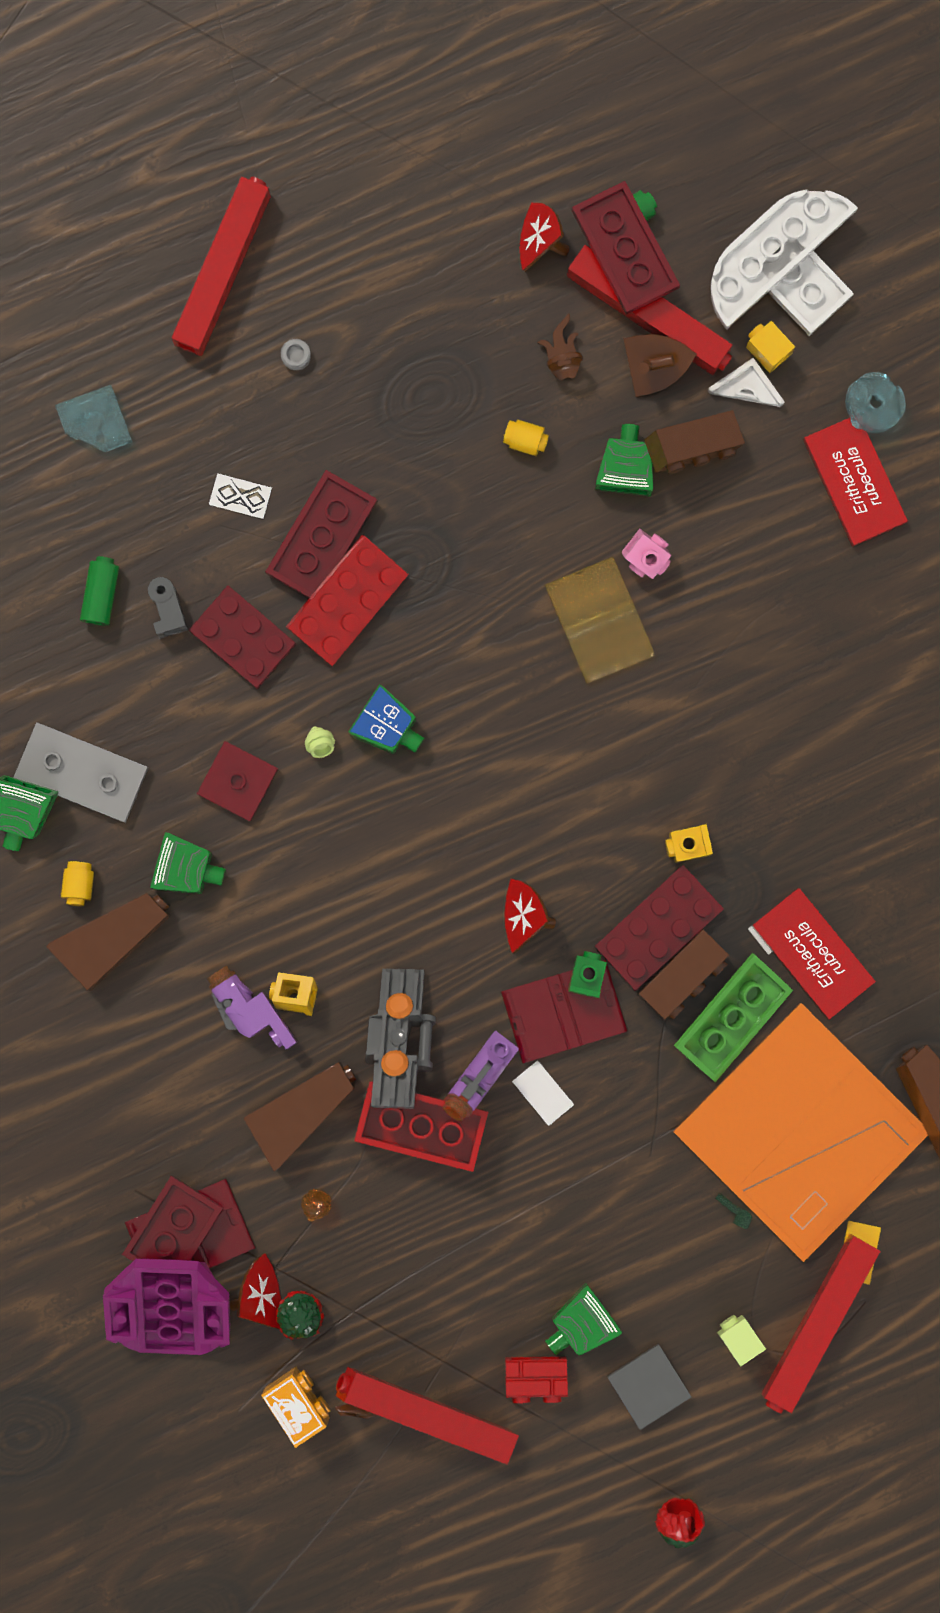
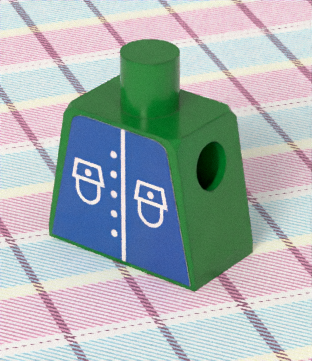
[348,684,425,754]

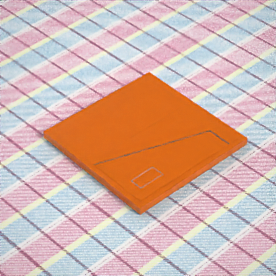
[673,1003,928,1262]

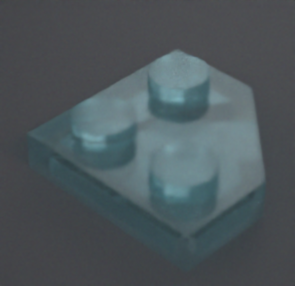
[55,385,133,452]

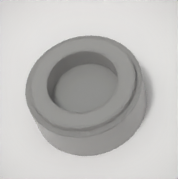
[281,339,311,370]

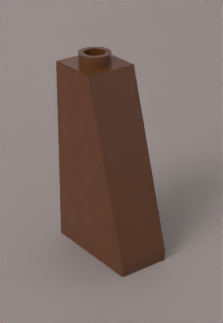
[46,893,170,991]
[896,1045,940,1159]
[244,1062,357,1171]

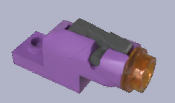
[207,966,298,1049]
[443,1031,519,1121]

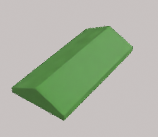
[674,953,793,1082]

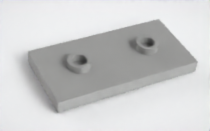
[13,722,148,823]

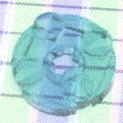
[845,372,906,433]

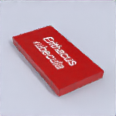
[803,414,908,547]
[752,888,876,1020]

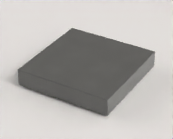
[607,1344,691,1430]

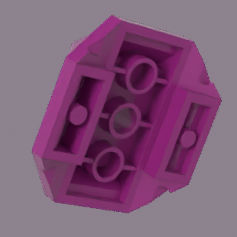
[103,1259,231,1355]

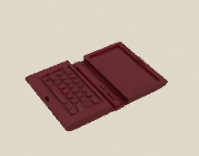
[501,960,627,1063]
[124,1179,255,1268]

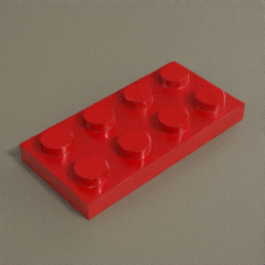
[286,535,409,666]

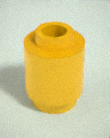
[503,420,549,456]
[61,861,94,906]

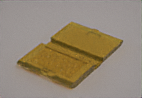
[545,557,655,683]

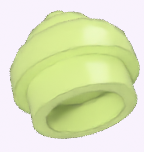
[305,726,335,758]

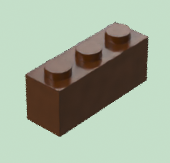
[644,410,745,474]
[638,929,729,1020]

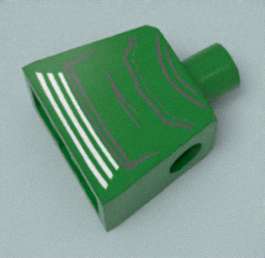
[595,424,653,496]
[0,775,59,851]
[150,832,226,894]
[545,1283,622,1356]

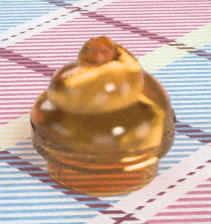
[301,1189,331,1222]

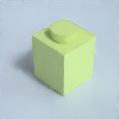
[717,1315,766,1366]

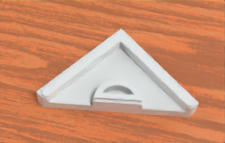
[707,358,785,407]

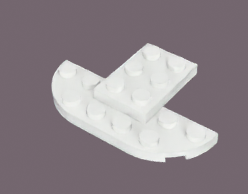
[711,190,858,336]

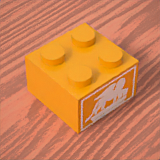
[261,1366,331,1448]

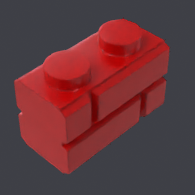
[505,1356,568,1403]

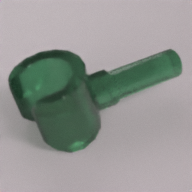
[715,1193,752,1229]

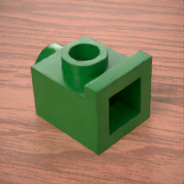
[568,951,607,998]

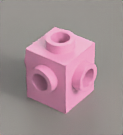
[622,529,671,579]

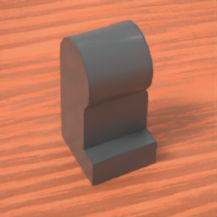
[148,577,188,639]

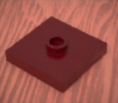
[197,741,278,822]

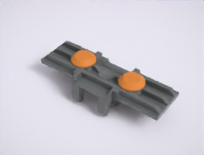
[365,969,436,1109]

